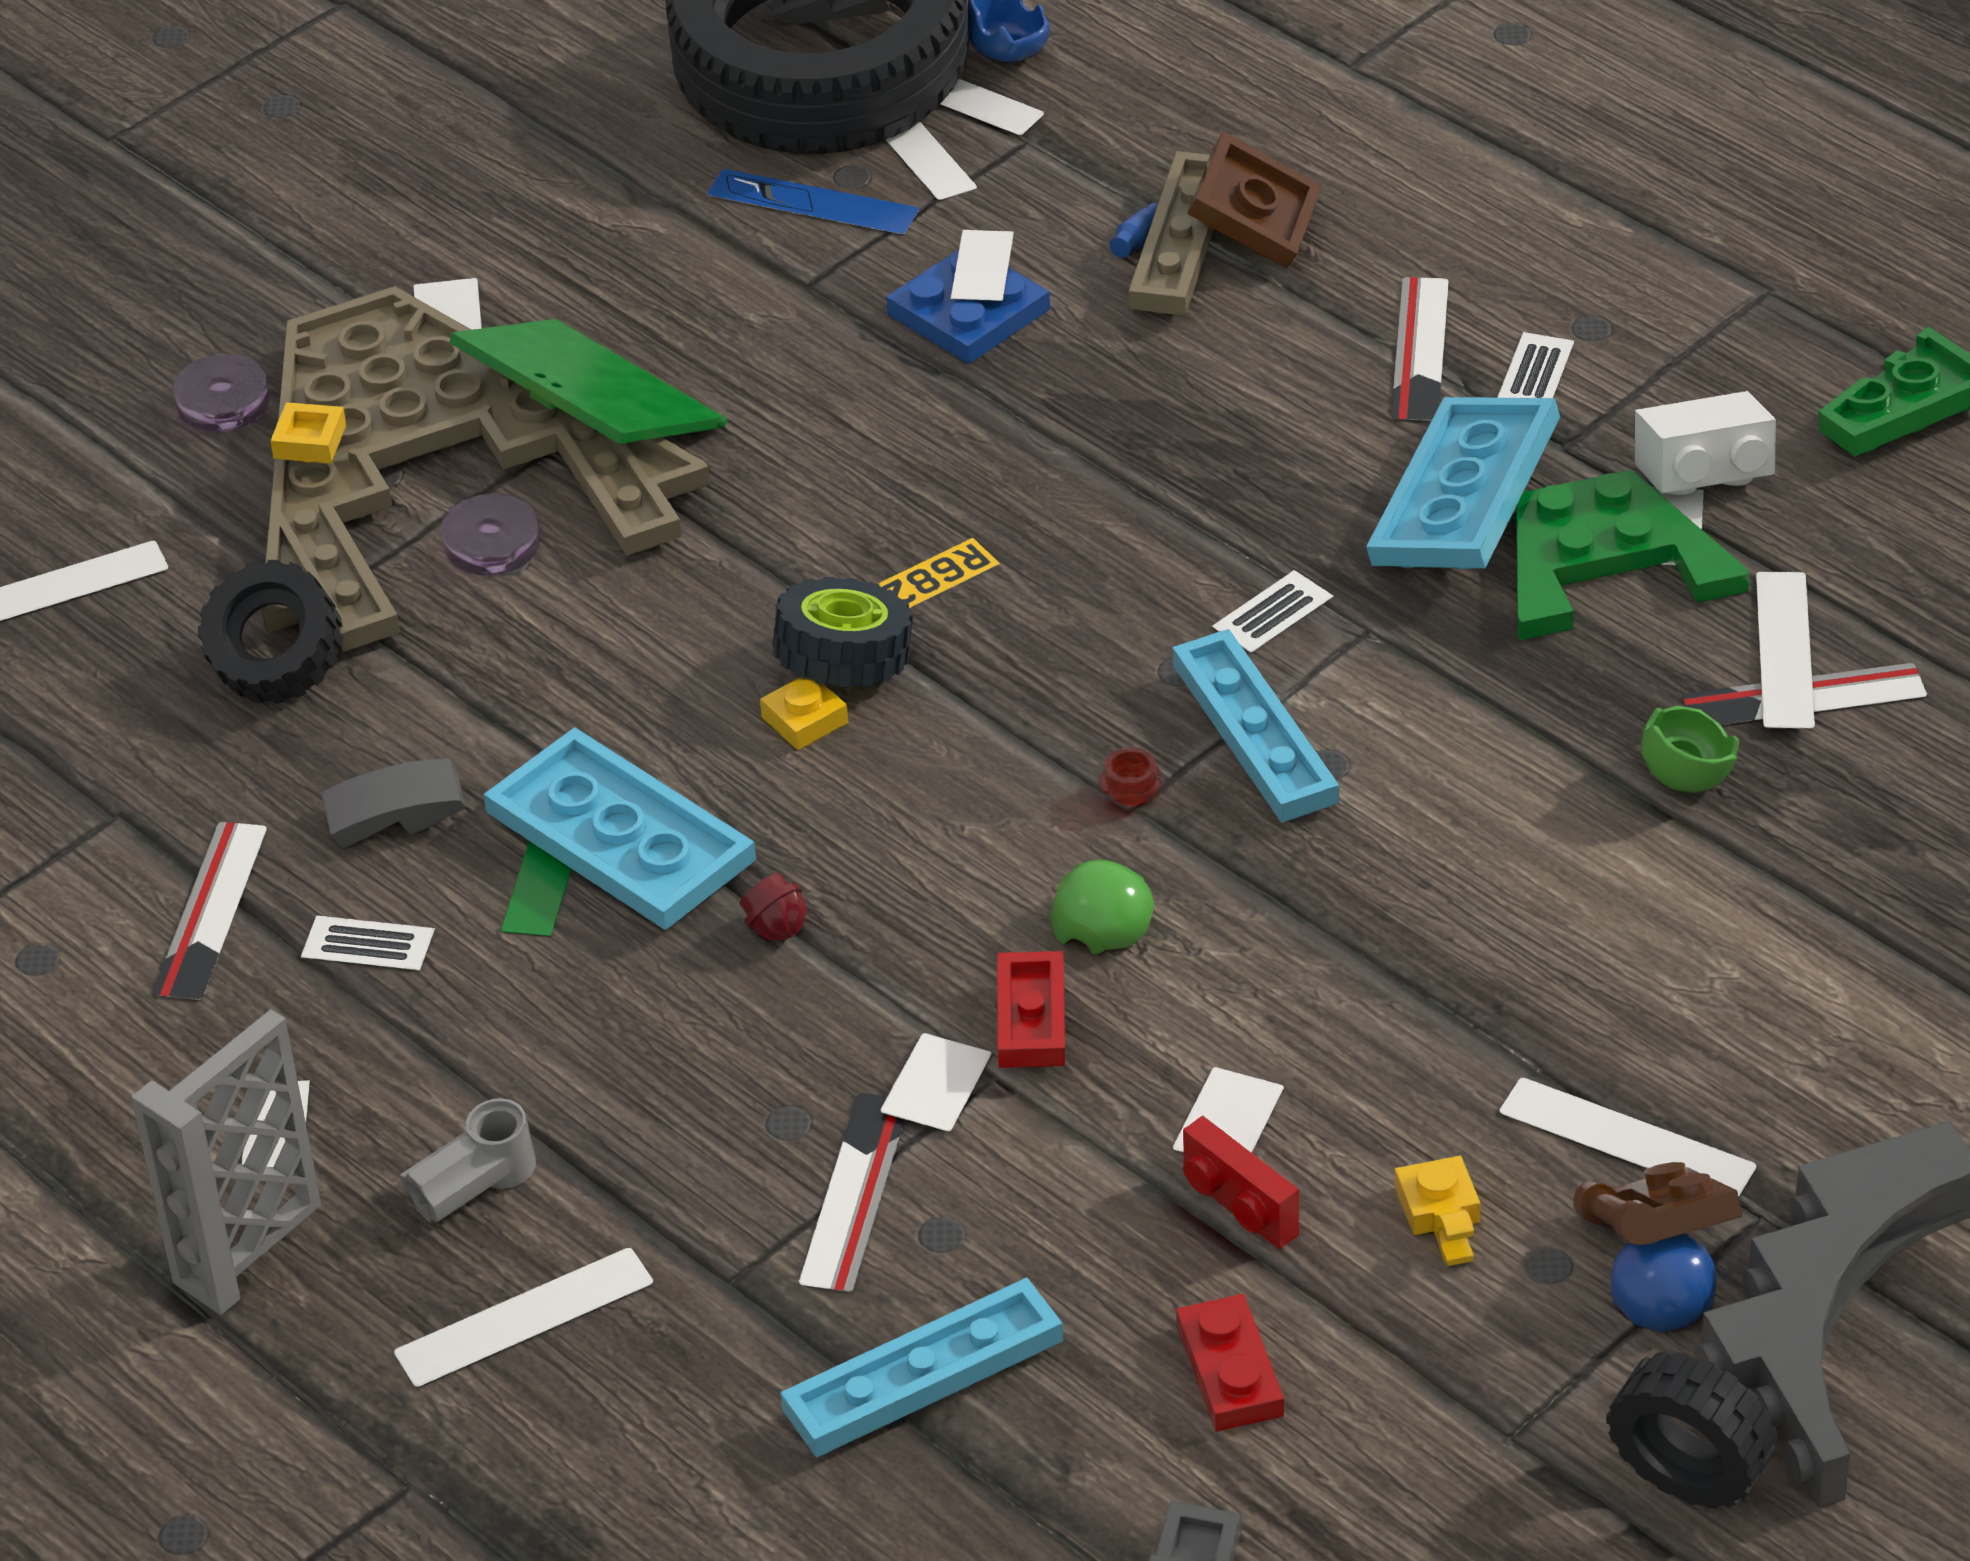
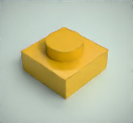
[270,402,346,464]
[760,677,848,750]

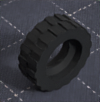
[198,560,343,704]
[1606,1352,1777,1508]

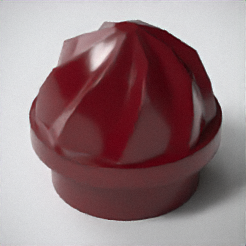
[739,873,807,940]

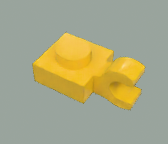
[1395,1155,1480,1266]

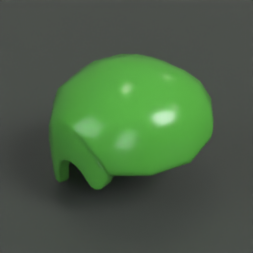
[1641,705,1739,794]
[1048,859,1155,955]

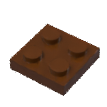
[1187,131,1322,268]

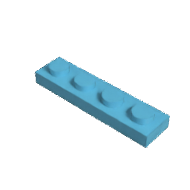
[1172,629,1339,823]
[780,1278,1063,1458]

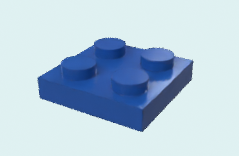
[886,249,1050,364]

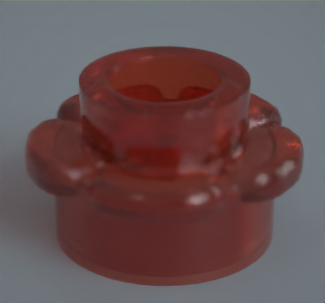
[1099,747,1162,806]

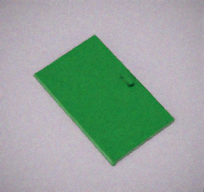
[449,319,727,444]

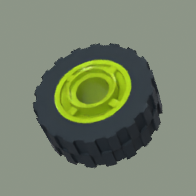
[773,577,913,687]

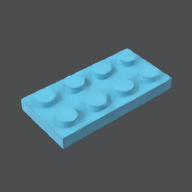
[1366,397,1560,570]
[483,727,756,930]

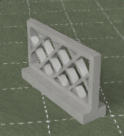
[131,1009,321,1315]

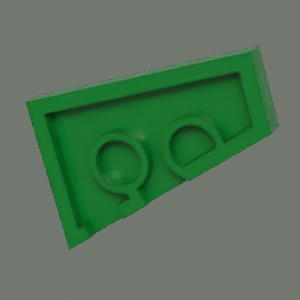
[1818,326,1970,456]

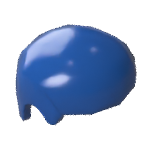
[967,0,1050,62]
[1611,1233,1717,1333]

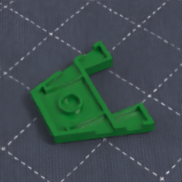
[1516,470,1750,640]

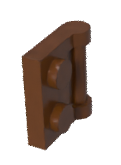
[1573,1162,1743,1245]

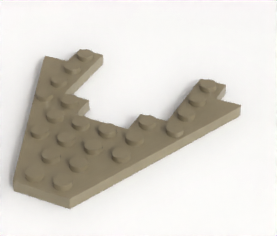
[261,286,710,652]

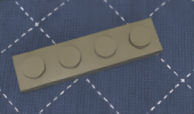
[1128,151,1214,316]

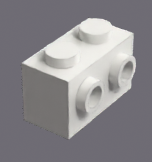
[1635,391,1776,495]

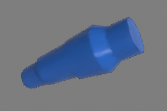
[1110,203,1158,258]

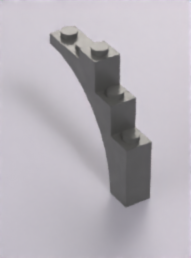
[1695,1121,1970,1508]

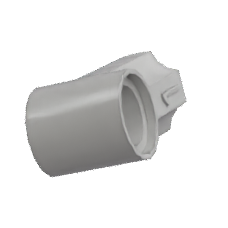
[400,1098,536,1223]

